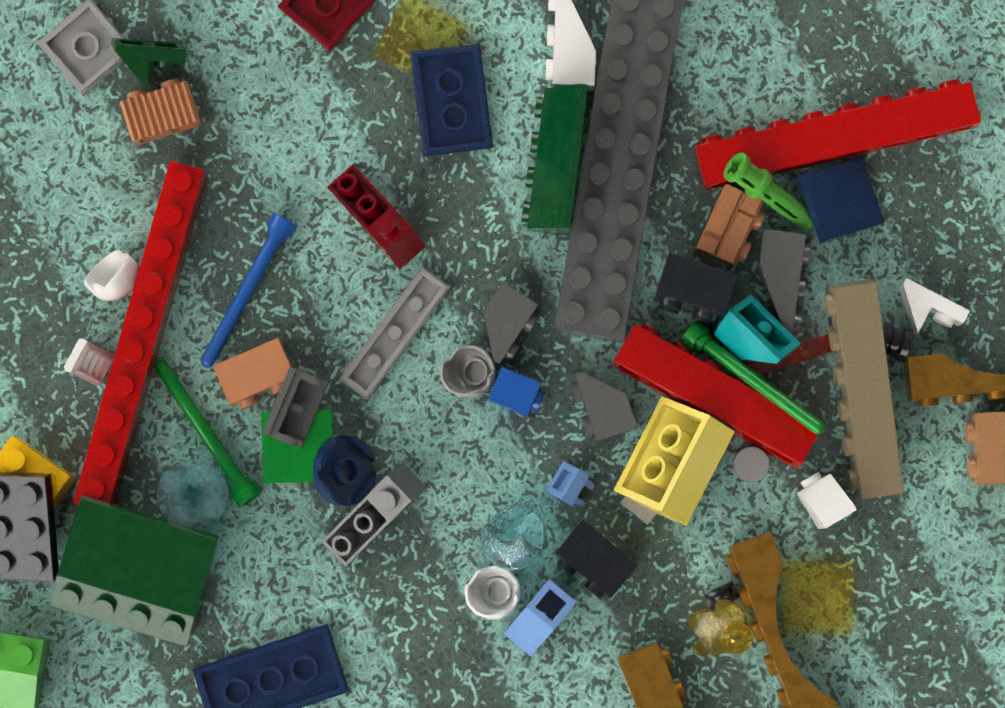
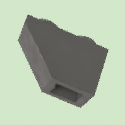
[483,282,540,366]
[570,371,638,442]

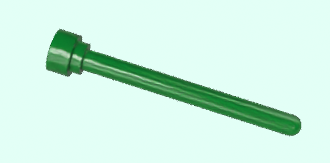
[681,321,825,434]
[154,360,263,508]

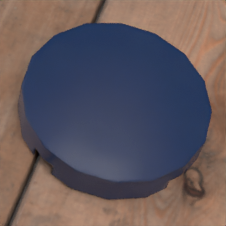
[313,435,376,506]

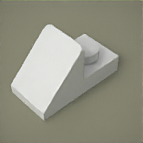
[899,278,970,335]

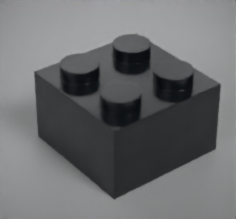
[653,253,738,325]

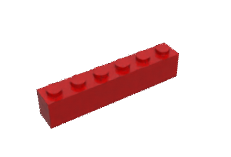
[611,324,818,469]

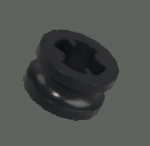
[704,581,740,611]

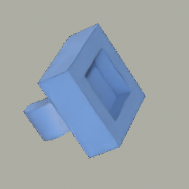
[546,461,594,506]

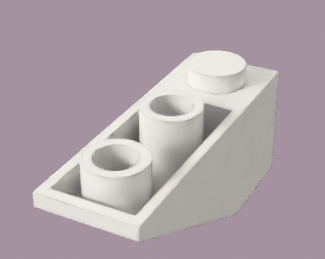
[545,0,596,92]

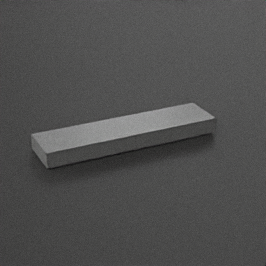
[339,266,451,400]

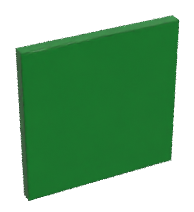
[261,410,333,484]

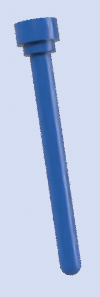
[201,212,298,368]

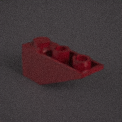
[327,164,426,270]

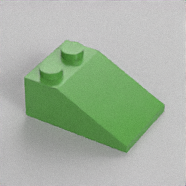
[0,631,51,708]

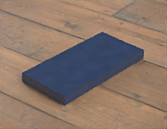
[192,624,350,708]

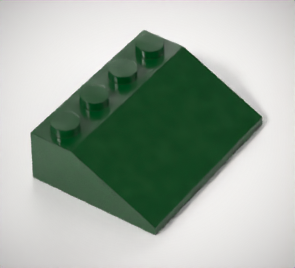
[521,84,588,236]
[50,495,219,647]

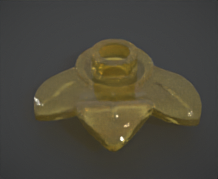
[687,599,754,657]

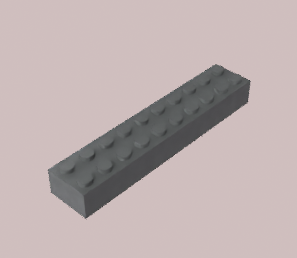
[553,0,683,343]

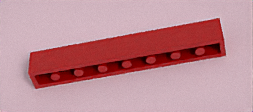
[694,79,981,191]

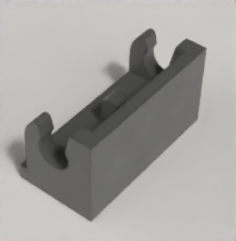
[262,367,329,448]

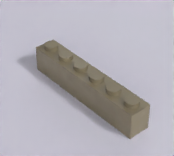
[824,279,904,500]

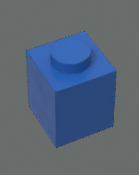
[488,367,545,418]

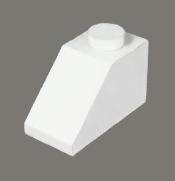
[797,472,857,529]

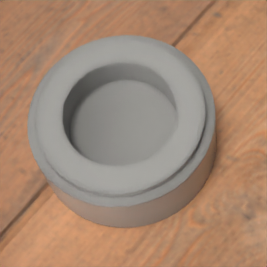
[733,447,769,482]

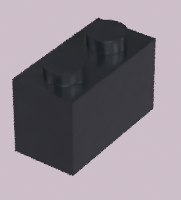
[555,520,638,599]

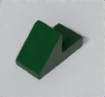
[111,38,186,88]

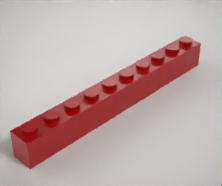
[73,161,208,505]

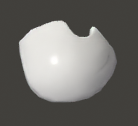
[84,250,139,301]
[464,565,521,620]

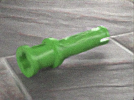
[723,152,813,232]

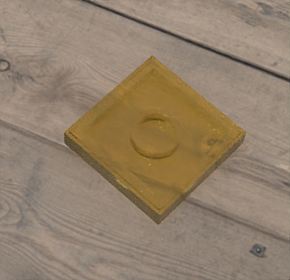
[373,0,467,76]
[779,561,854,635]

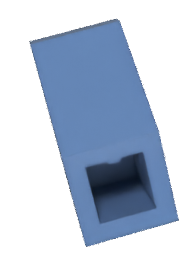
[504,579,576,656]

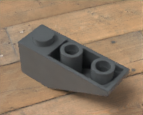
[756,229,811,335]
[321,463,427,567]

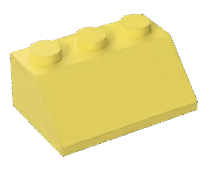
[614,396,735,527]

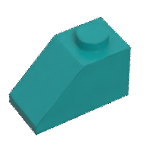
[714,294,801,364]

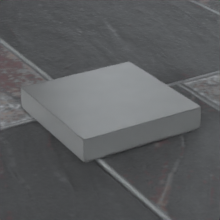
[37,0,125,96]

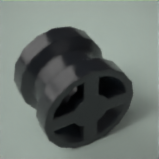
[883,322,913,363]

